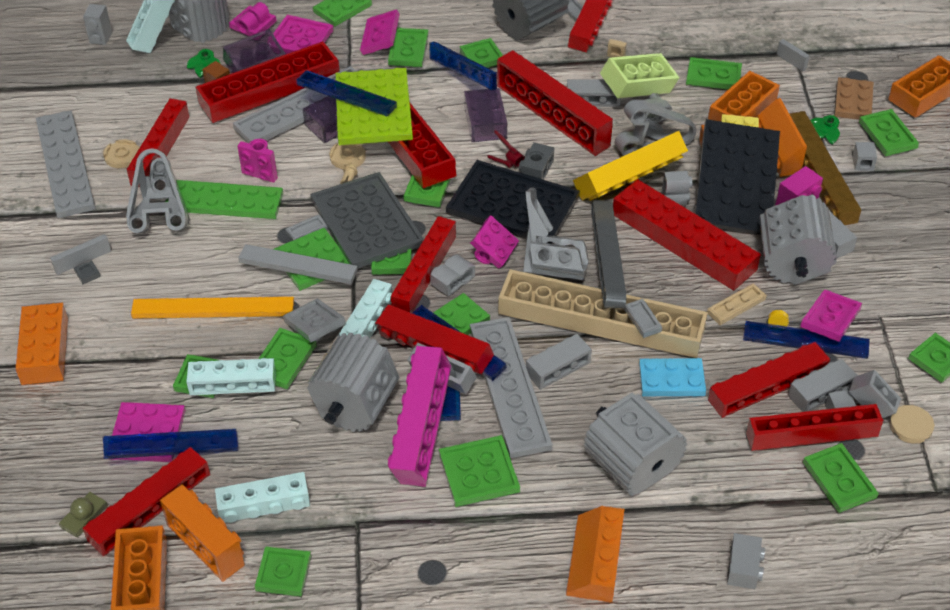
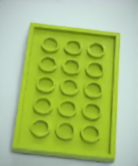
[335,68,413,145]

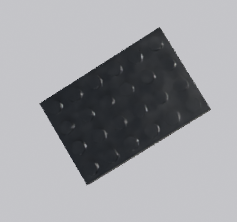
[695,119,780,235]
[446,160,580,244]

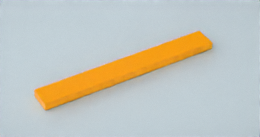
[131,297,294,319]

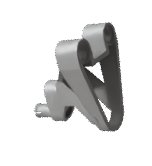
[614,93,697,156]
[126,149,188,233]

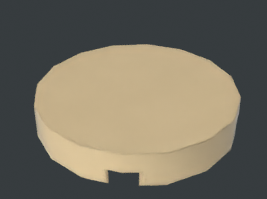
[103,139,139,168]
[329,143,366,169]
[889,405,935,443]

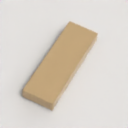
[707,283,767,325]

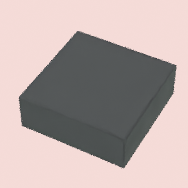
[74,260,101,285]

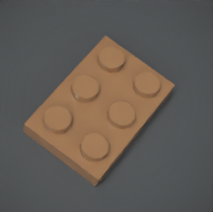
[834,77,874,120]

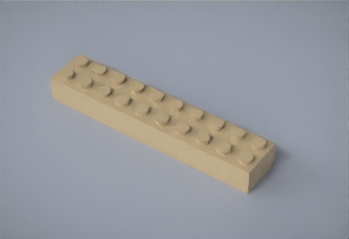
[498,269,708,358]

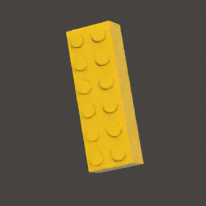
[572,131,688,201]

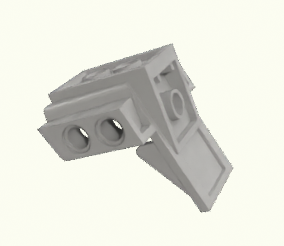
[523,188,589,280]

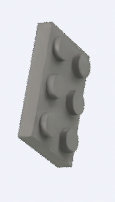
[283,298,346,342]

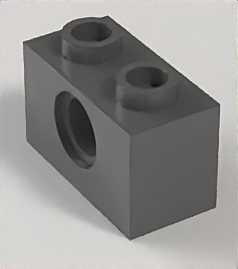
[519,142,554,180]

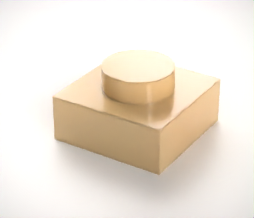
[607,39,627,57]

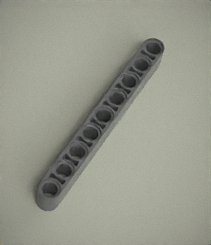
[591,200,626,309]

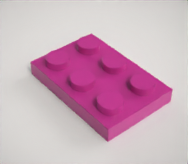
[360,9,400,55]
[800,289,862,341]

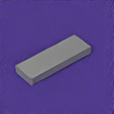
[50,234,111,275]

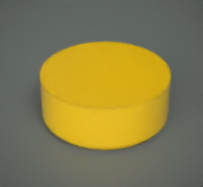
[768,310,789,330]

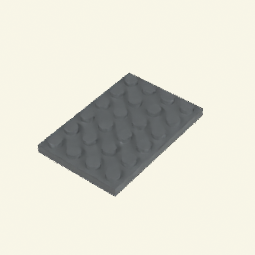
[310,172,424,268]

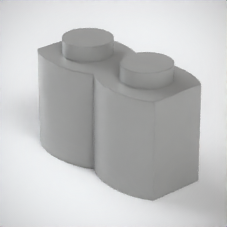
[661,171,692,207]
[430,254,475,296]

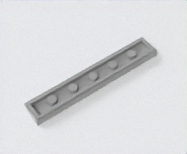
[238,244,358,285]

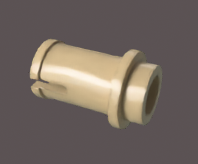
[340,164,358,184]

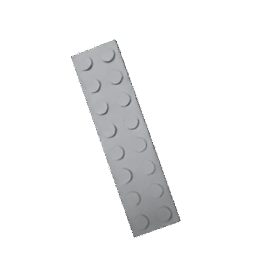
[233,66,356,143]
[36,110,95,218]
[470,317,552,458]

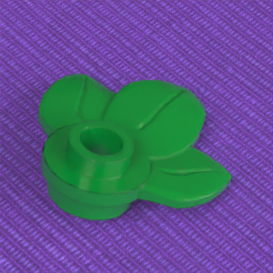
[187,49,221,78]
[810,115,840,144]

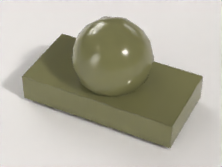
[59,492,108,538]

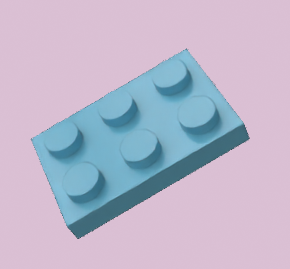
[639,358,706,397]

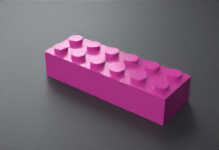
[388,346,452,487]

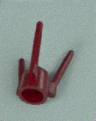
[487,130,525,168]

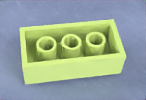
[600,53,680,98]

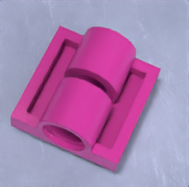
[229,2,277,39]
[237,139,278,183]
[470,215,519,269]

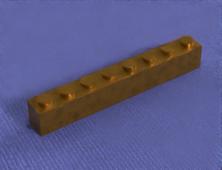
[789,111,861,225]

